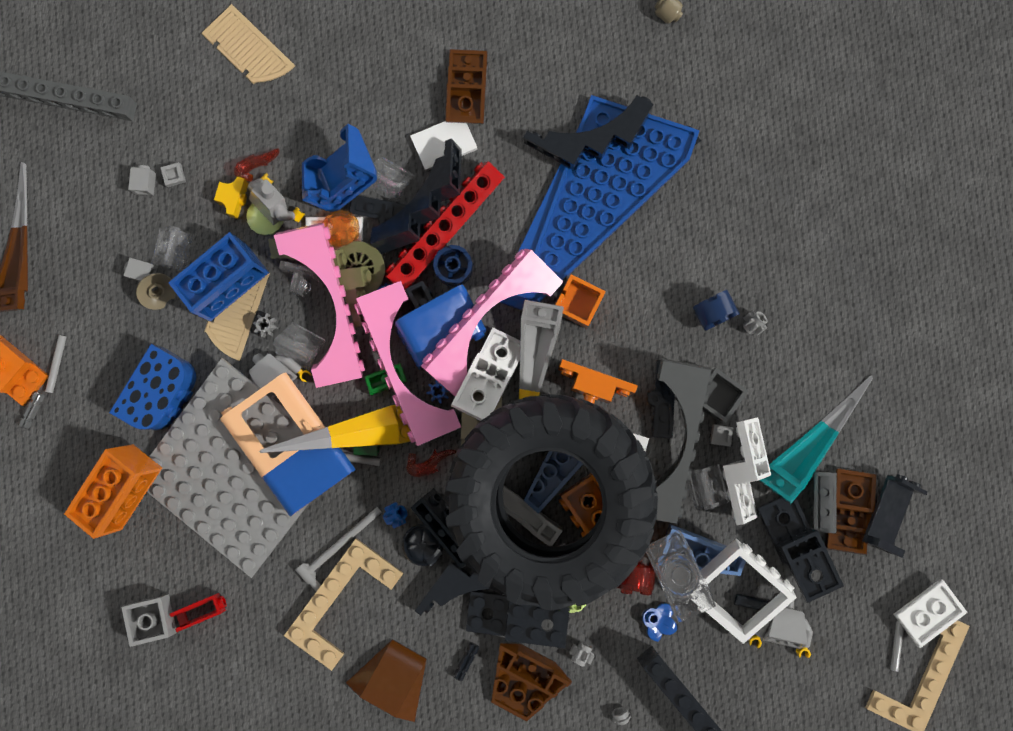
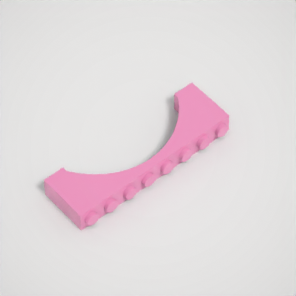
[274,222,365,388]
[421,249,563,396]
[354,281,461,446]

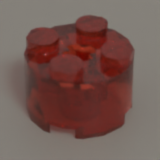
[617,560,656,595]

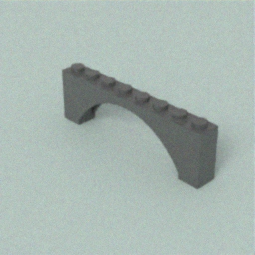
[656,358,713,524]

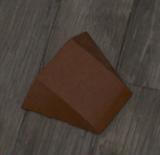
[346,639,427,722]
[491,643,572,721]

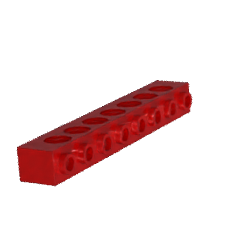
[384,161,505,290]

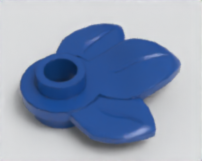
[642,603,677,642]

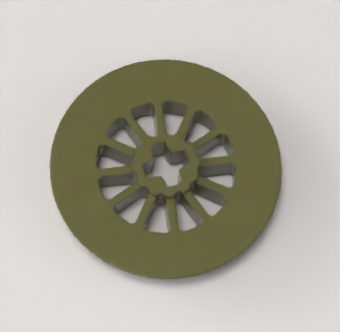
[338,241,385,294]

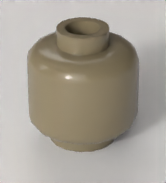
[654,0,683,24]

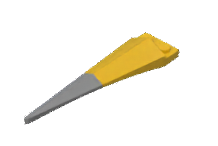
[259,405,411,453]

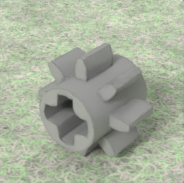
[743,310,767,335]
[253,313,278,338]
[569,641,594,667]

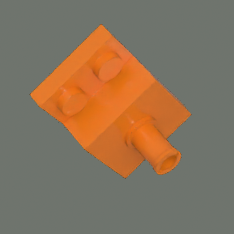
[0,335,49,406]
[558,359,638,403]

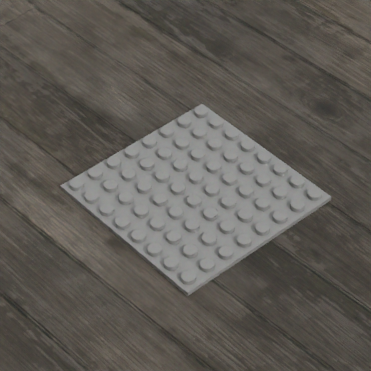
[147,358,312,578]

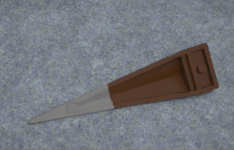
[0,162,28,312]

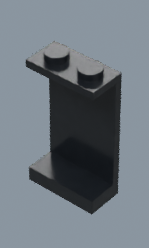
[862,474,927,558]

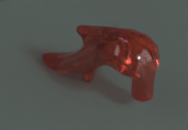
[234,148,280,182]
[406,449,457,477]

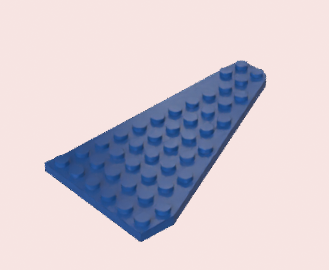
[499,95,700,310]

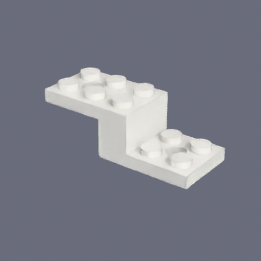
[451,328,521,421]
[723,417,771,525]

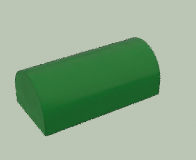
[364,363,408,396]

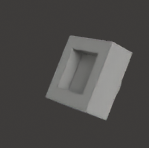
[160,162,186,187]
[710,424,733,447]

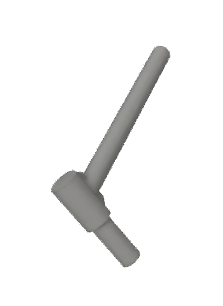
[295,507,382,592]

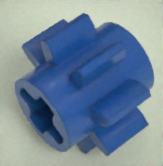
[426,380,449,404]
[383,502,408,529]

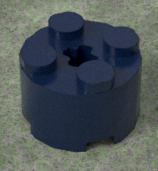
[433,245,473,287]
[693,290,740,331]

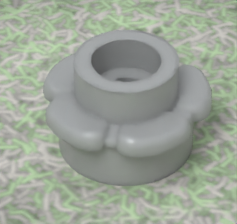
[612,707,631,725]

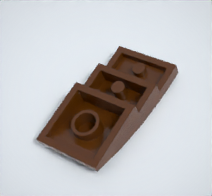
[446,49,487,124]
[825,468,877,555]

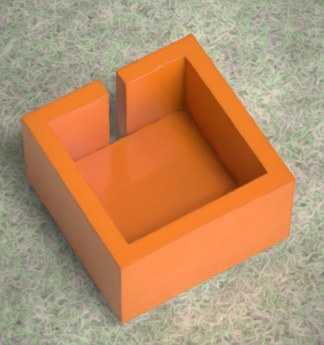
[555,274,606,329]

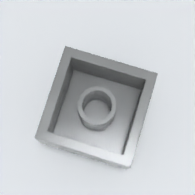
[122,594,177,647]

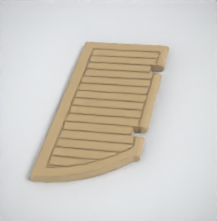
[202,4,295,84]
[204,273,270,361]

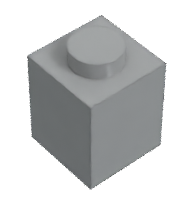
[128,165,156,196]
[124,257,158,282]

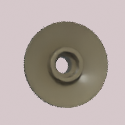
[136,273,176,310]

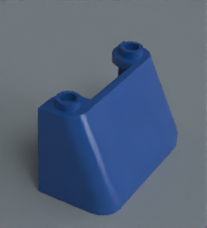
[302,124,377,212]
[395,285,486,370]

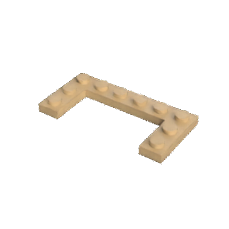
[284,538,403,671]
[865,620,970,731]

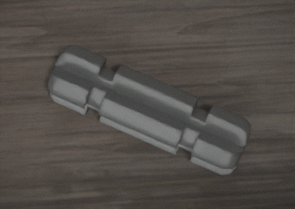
[18,391,45,429]

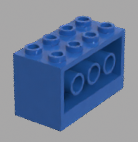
[168,232,269,322]

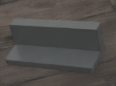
[814,472,837,533]

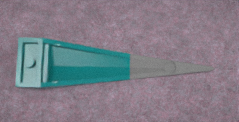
[759,376,873,504]

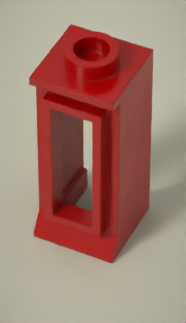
[170,593,227,632]

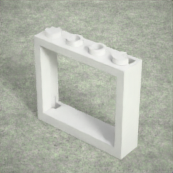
[684,539,797,644]

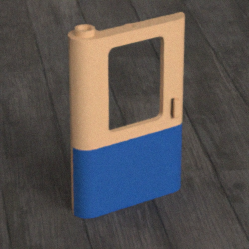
[220,372,356,517]

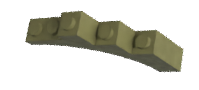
[268,238,371,327]

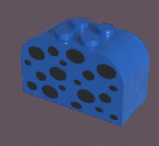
[109,344,196,430]

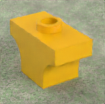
[214,177,249,219]

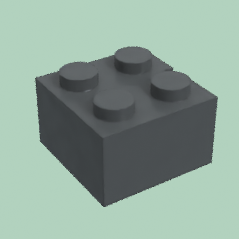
[702,368,748,424]

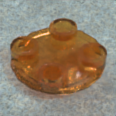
[322,210,360,248]

